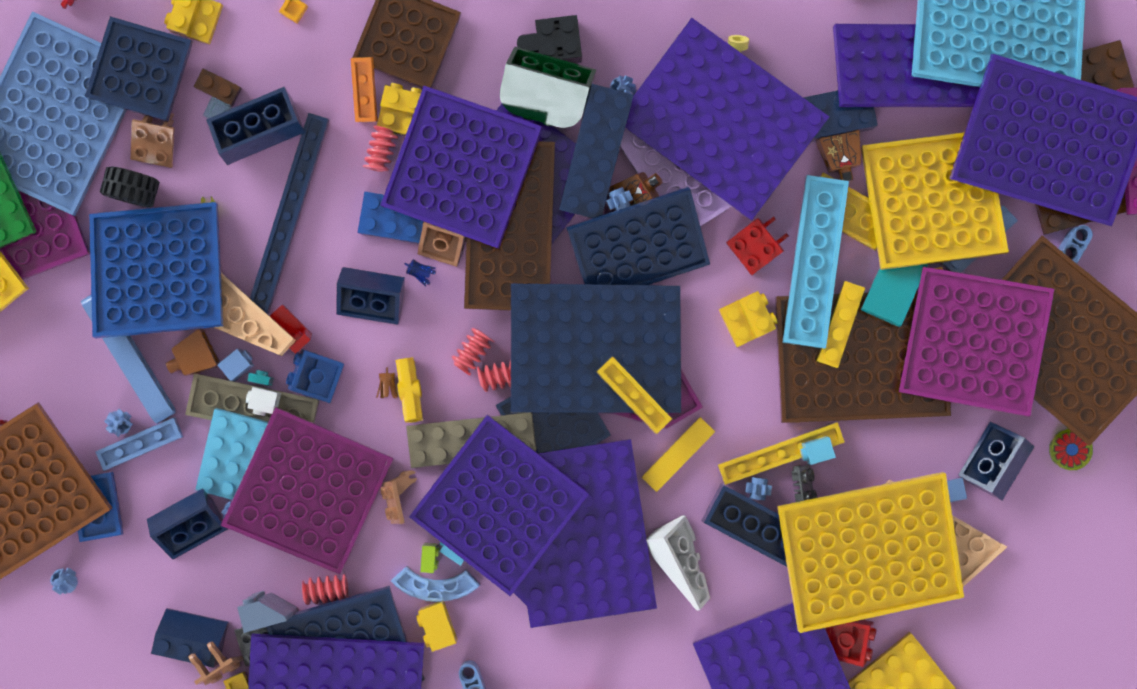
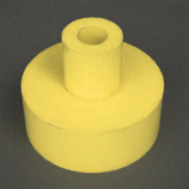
[728,35,749,53]

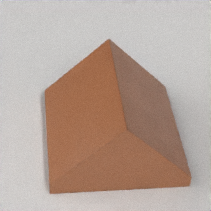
[417,222,467,267]

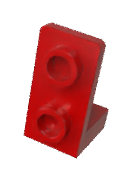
[270,305,312,354]

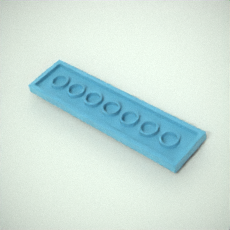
[782,175,849,349]

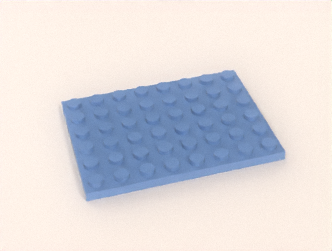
[0,11,127,216]

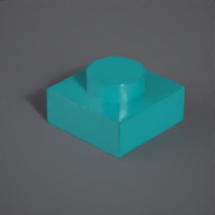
[247,370,274,386]

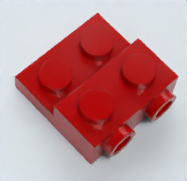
[826,619,877,667]

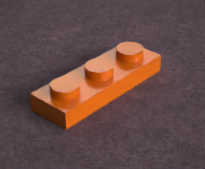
[350,57,378,122]

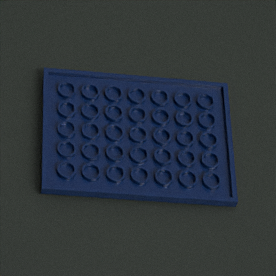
[511,283,681,413]

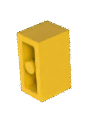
[416,601,458,652]

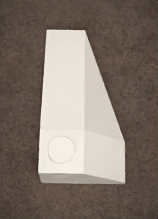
[646,515,710,610]

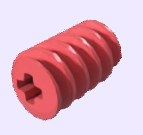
[362,125,398,172]
[451,328,495,376]
[477,360,511,392]
[302,574,348,605]

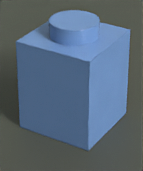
[218,349,255,381]

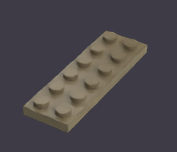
[185,373,319,423]
[406,413,537,468]

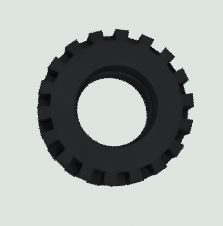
[100,166,160,208]

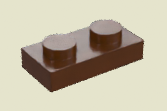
[193,68,242,107]

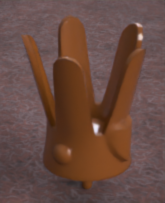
[376,367,398,399]

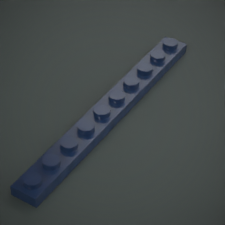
[250,113,330,314]

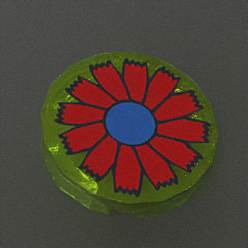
[1049,429,1093,470]

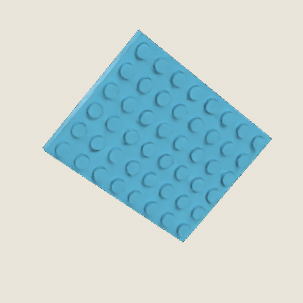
[912,0,1085,87]

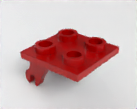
[726,216,789,275]

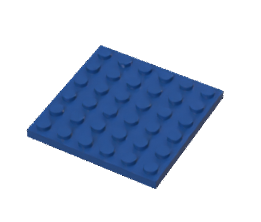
[89,202,223,339]

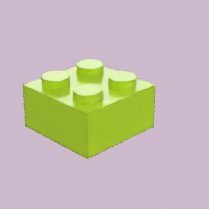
[420,543,440,573]

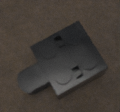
[517,15,582,63]

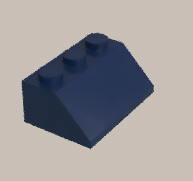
[336,267,405,325]
[958,421,1035,501]
[147,488,228,560]
[151,608,229,668]

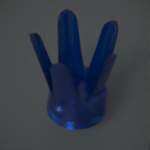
[404,259,436,287]

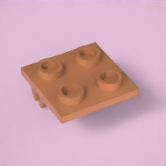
[130,113,175,168]
[381,470,417,524]
[188,642,244,686]

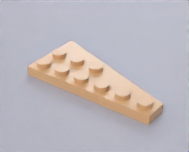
[214,272,296,356]
[885,480,1007,587]

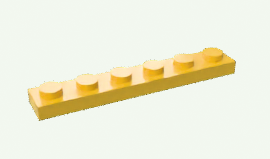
[717,422,845,485]

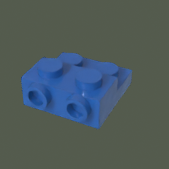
[286,349,344,403]

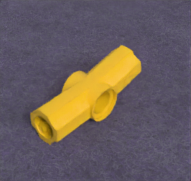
[395,357,423,423]

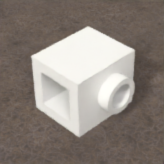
[246,387,281,416]

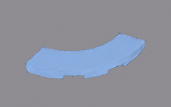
[391,566,480,602]

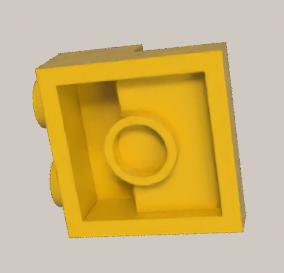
[164,0,223,45]
[377,83,422,136]
[718,291,778,347]

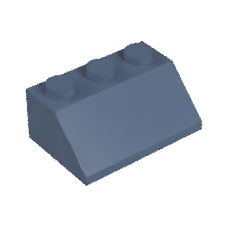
[237,591,298,633]

